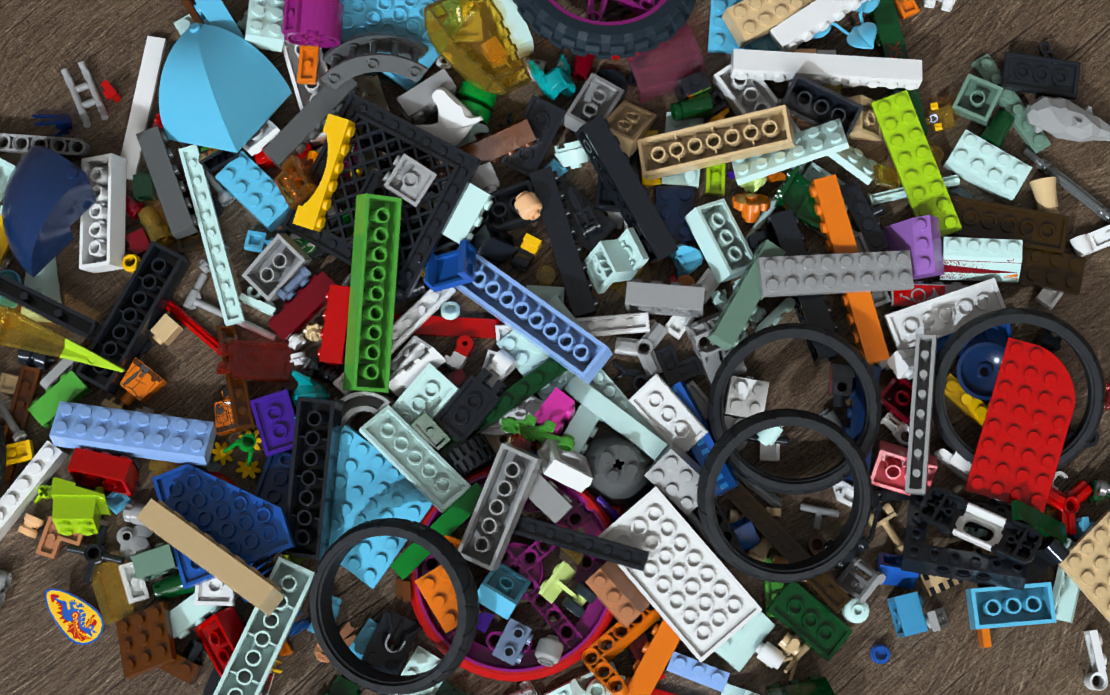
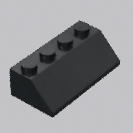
[776,73,864,139]

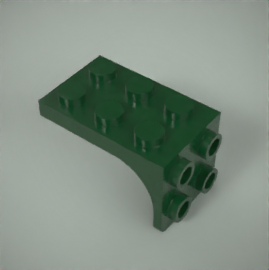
[774,165,847,234]

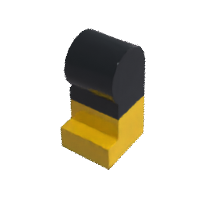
[511,233,542,273]

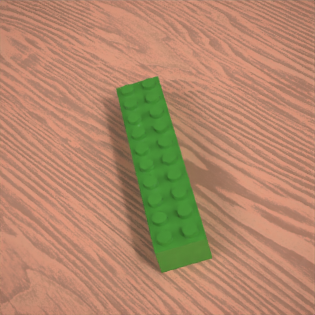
[343,193,402,393]

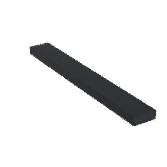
[513,515,650,572]

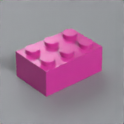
[534,387,576,436]

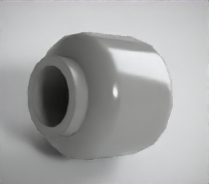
[535,635,564,667]

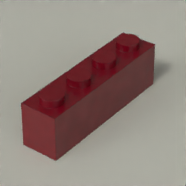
[268,271,337,344]

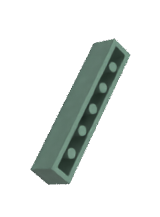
[707,239,786,351]

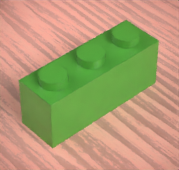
[27,370,92,429]

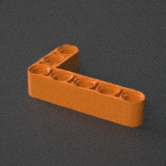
[582,604,661,695]

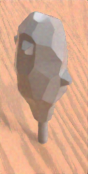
[1026,96,1110,142]

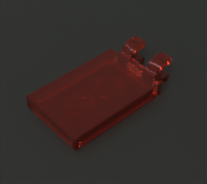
[216,340,290,382]

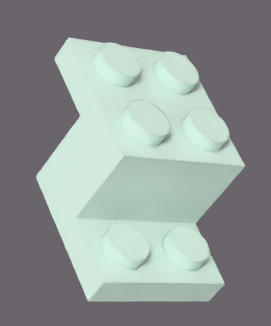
[584,227,649,294]

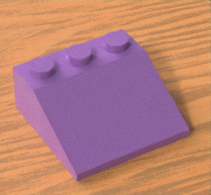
[884,215,945,280]

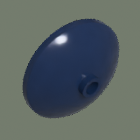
[956,342,1005,400]

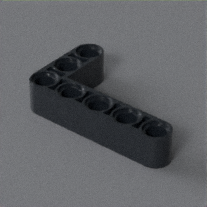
[1025,538,1070,584]

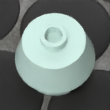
[554,140,589,169]

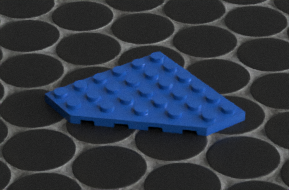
[152,464,295,589]

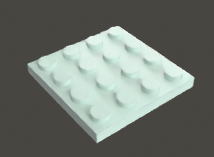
[497,295,586,401]

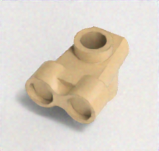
[778,632,802,657]

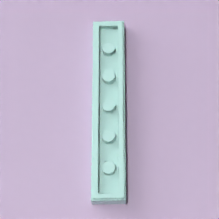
[564,375,668,460]

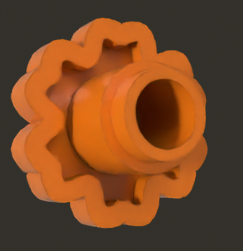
[732,192,771,223]

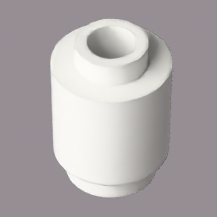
[755,641,786,670]

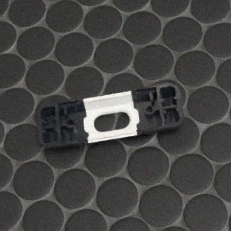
[918,487,1043,565]

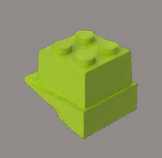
[51,477,111,536]

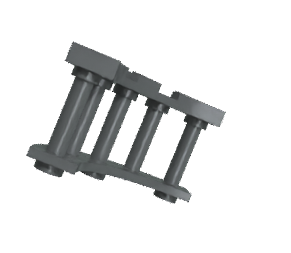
[320,32,428,90]

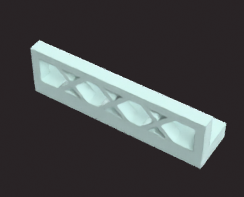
[1052,538,1080,623]

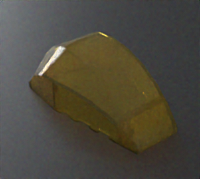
[424,0,532,95]

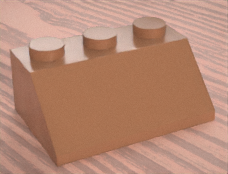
[584,561,650,628]

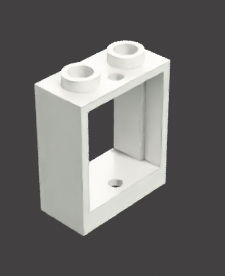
[537,439,593,493]

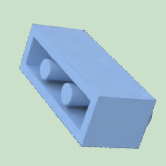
[665,651,730,692]

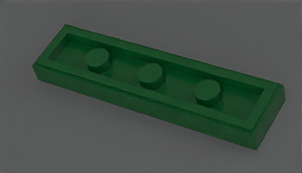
[1011,499,1067,544]

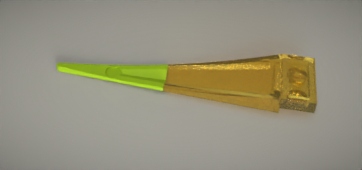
[0,304,126,372]

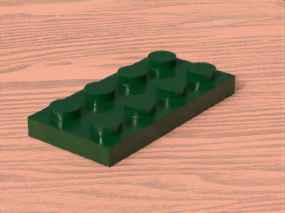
[766,582,853,662]

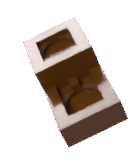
[395,576,412,602]

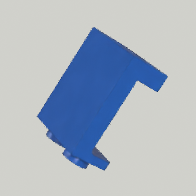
[424,239,476,292]

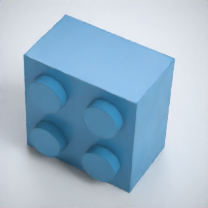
[887,591,928,637]

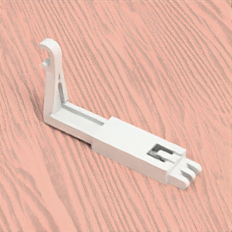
[934,448,1068,506]

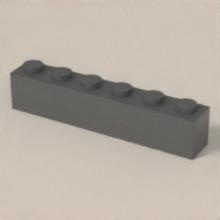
[262,78,360,170]
[136,126,198,240]

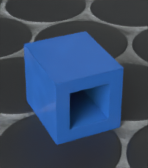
[730,517,760,551]

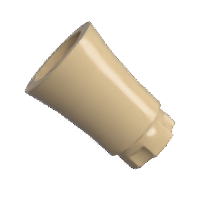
[1029,177,1059,214]

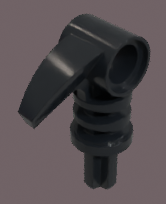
[300,355,343,388]

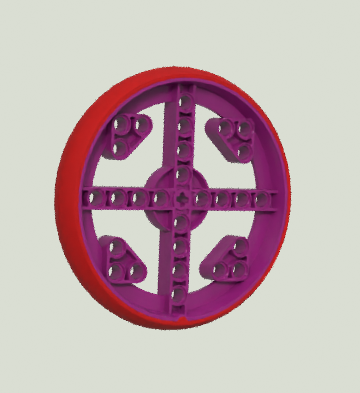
[407,466,614,682]

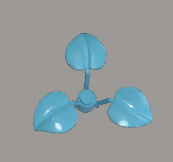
[812,0,880,49]

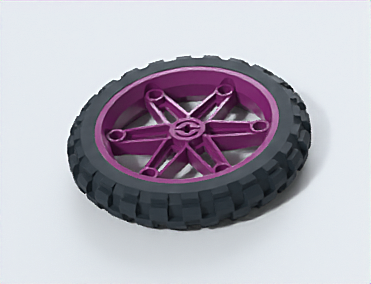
[513,0,696,59]

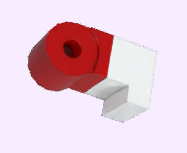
[443,335,474,371]

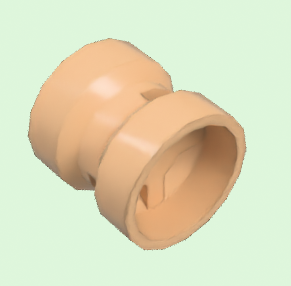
[17,513,44,539]

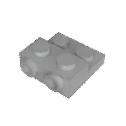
[382,153,437,207]

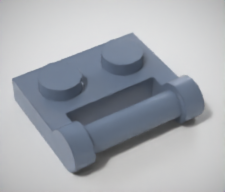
[276,265,312,303]

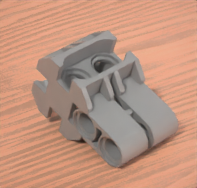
[685,311,747,387]

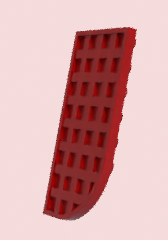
[964,337,1075,513]

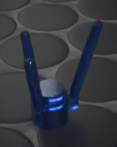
[32,114,73,145]

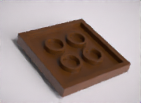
[116,602,177,679]

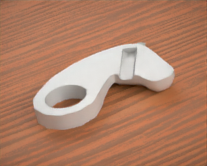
[415,87,483,161]

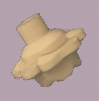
[303,322,324,341]

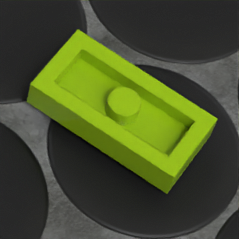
[705,163,726,196]

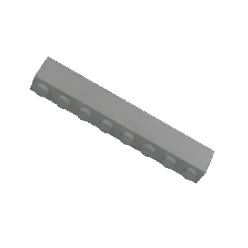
[905,334,937,495]

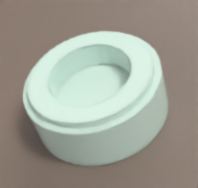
[441,301,460,320]

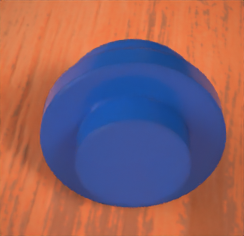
[870,644,890,664]

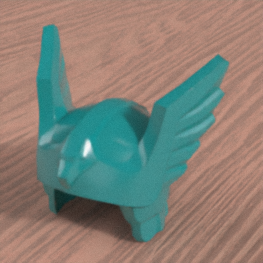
[528,54,577,101]
[291,370,330,418]

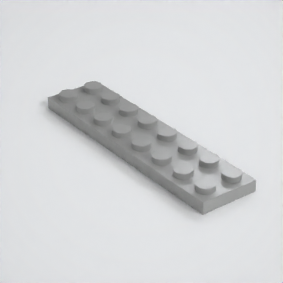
[757,250,914,297]

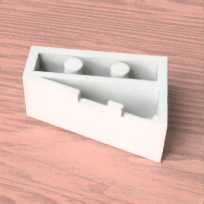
[389,335,446,397]

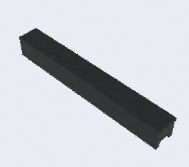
[0,273,101,342]

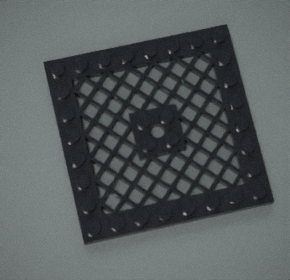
[281,92,482,297]

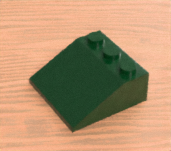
[765,674,835,695]

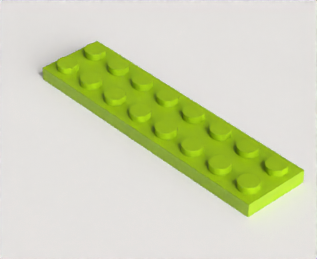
[870,90,962,238]

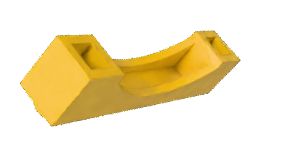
[293,114,356,232]

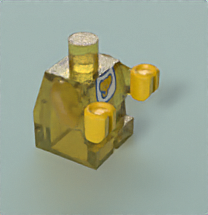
[925,102,955,132]

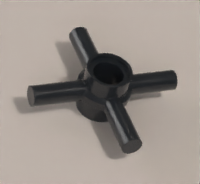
[66,525,125,584]

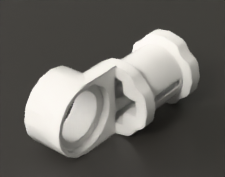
[881,411,909,446]

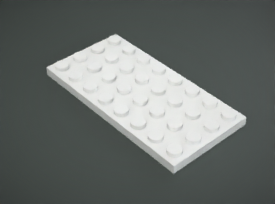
[598,487,762,662]

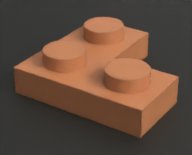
[36,516,85,559]

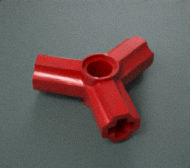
[1046,480,1092,535]

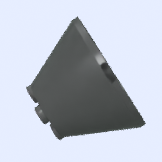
[583,431,654,508]

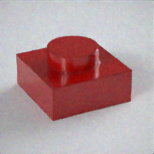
[101,80,122,104]

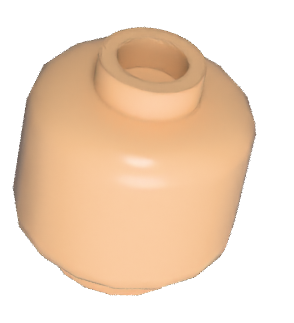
[514,191,543,220]

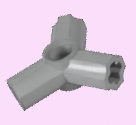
[614,321,668,378]

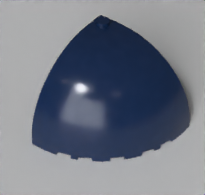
[2,146,96,278]

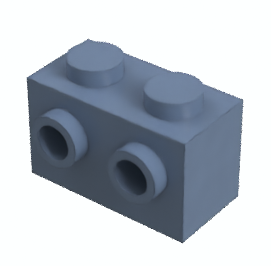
[492,618,534,666]

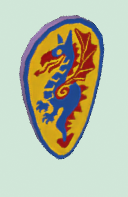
[45,588,104,645]

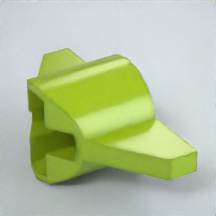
[34,485,52,504]

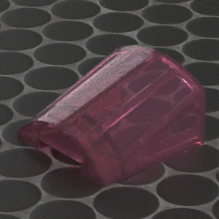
[627,22,708,104]

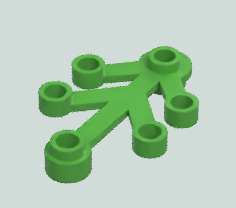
[501,414,575,451]

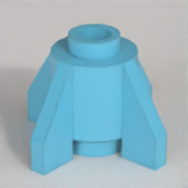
[668,244,703,279]

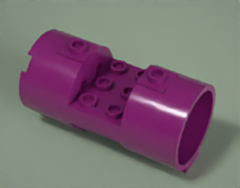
[282,0,344,48]

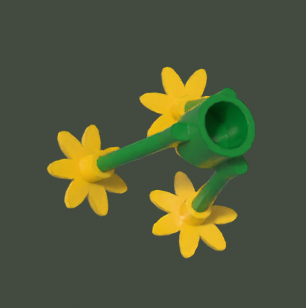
[211,430,262,479]

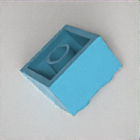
[477,563,532,620]

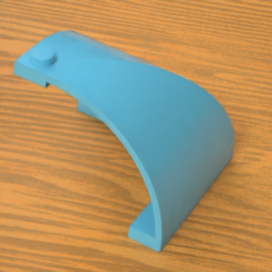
[159,23,292,153]

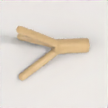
[766,644,809,681]

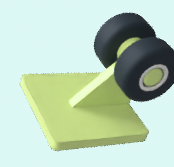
[539,561,597,618]

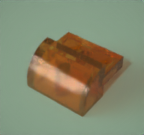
[274,154,317,210]

